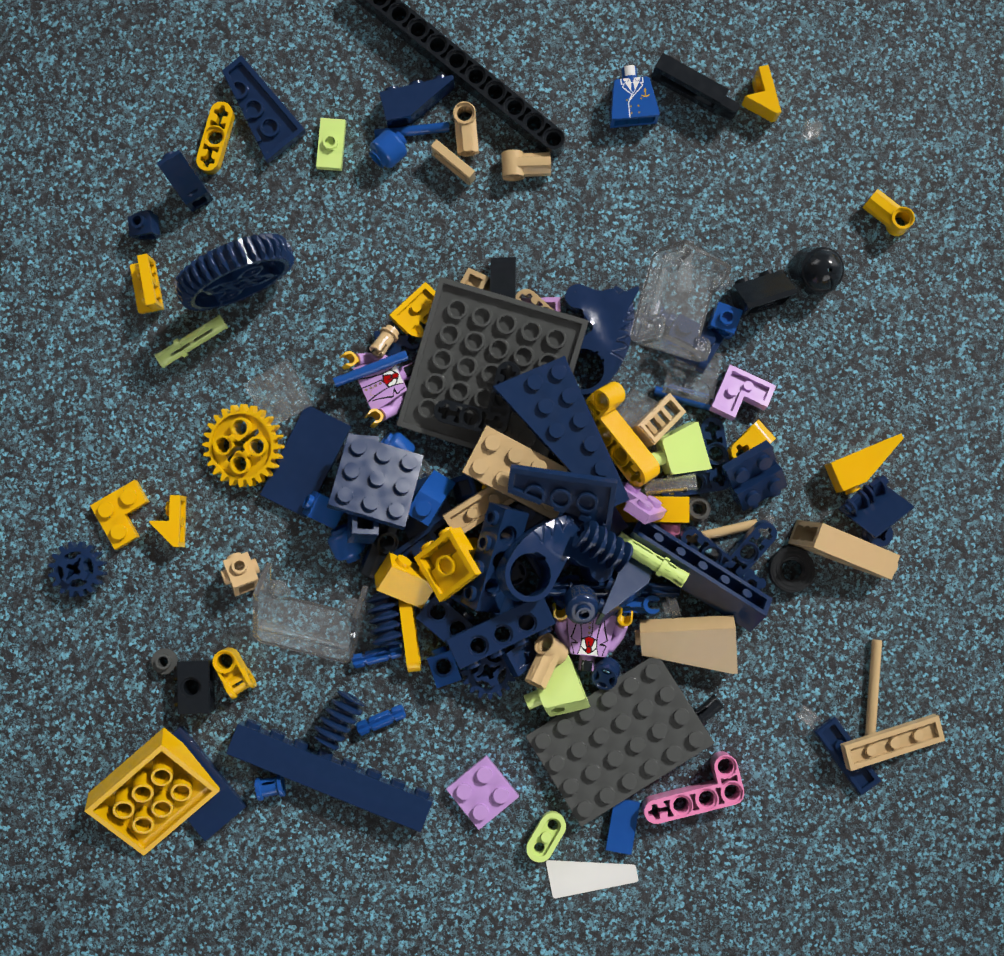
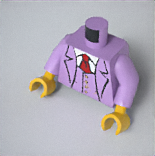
[339,351,414,428]
[552,603,633,671]

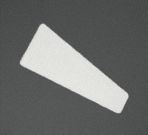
[546,860,638,898]

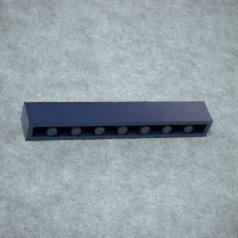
[226,719,434,832]

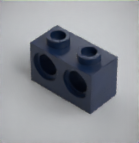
[416,595,476,645]

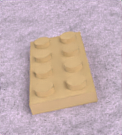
[462,425,568,519]

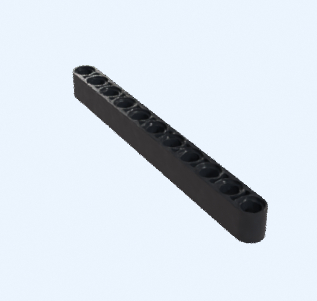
[355,0,565,158]

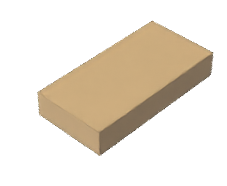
[431,139,476,185]

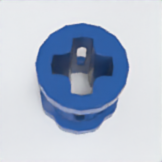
[254,775,286,801]

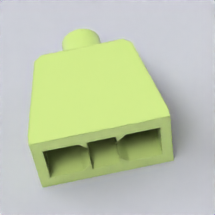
[651,422,712,475]
[524,655,590,716]

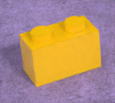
[374,552,433,609]

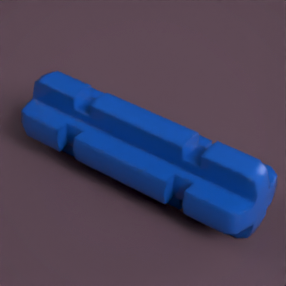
[352,644,403,669]
[356,705,406,736]

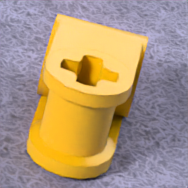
[728,419,776,461]
[212,647,257,699]

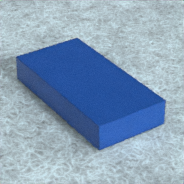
[605,799,640,855]

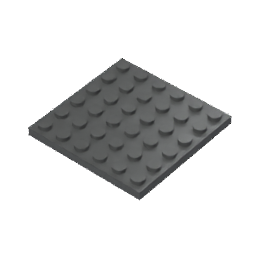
[397,277,589,458]

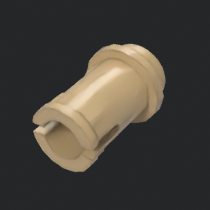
[369,325,399,358]

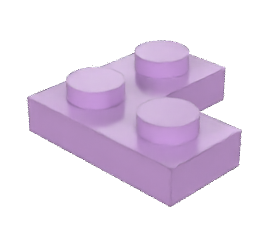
[709,365,776,421]
[622,481,667,524]

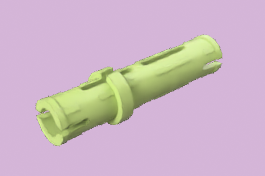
[154,314,228,368]
[619,532,690,588]

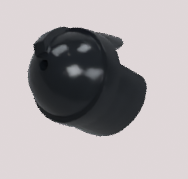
[789,246,844,295]

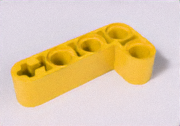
[585,381,660,487]

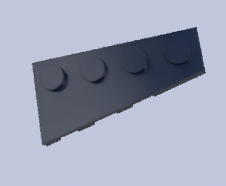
[222,55,306,164]
[508,464,618,531]

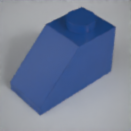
[408,470,456,526]

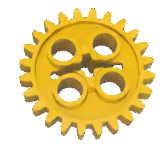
[202,404,285,487]

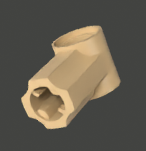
[453,101,479,157]
[501,149,551,181]
[525,633,568,690]

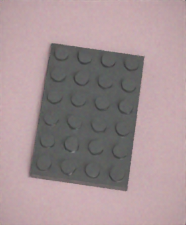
[526,657,714,827]

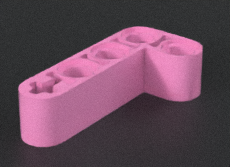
[641,751,744,824]

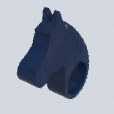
[564,284,639,397]
[496,514,613,602]

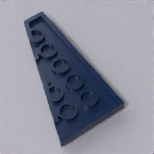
[492,356,630,506]

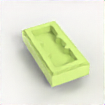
[316,118,346,171]

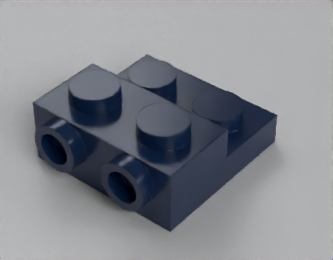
[722,440,787,511]

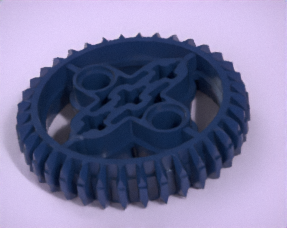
[174,233,295,311]

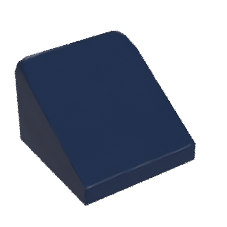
[451,474,483,503]

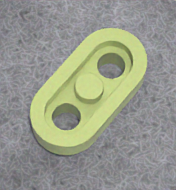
[526,811,566,862]

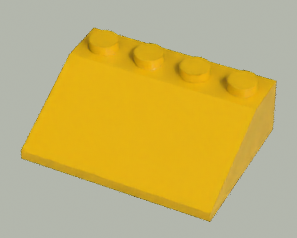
[84,728,220,856]

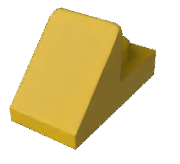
[742,65,781,122]
[149,495,187,547]

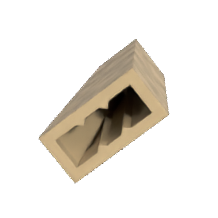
[788,520,900,580]
[635,615,738,674]

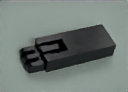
[651,53,739,120]

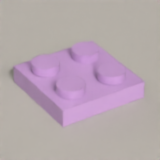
[446,754,519,830]

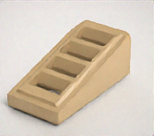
[631,393,686,447]

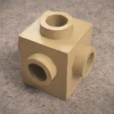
[220,552,260,597]

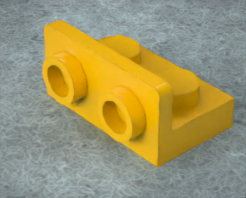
[130,254,164,314]

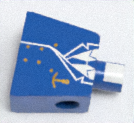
[609,65,660,128]

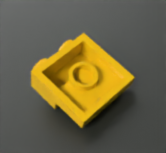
[414,526,481,602]

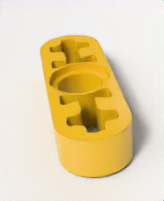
[196,102,235,175]
[399,600,422,673]

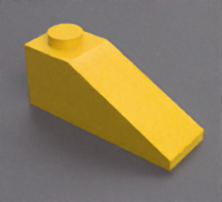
[824,433,904,495]

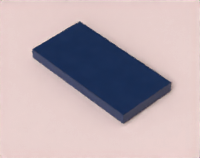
[260,404,352,518]
[172,726,247,841]

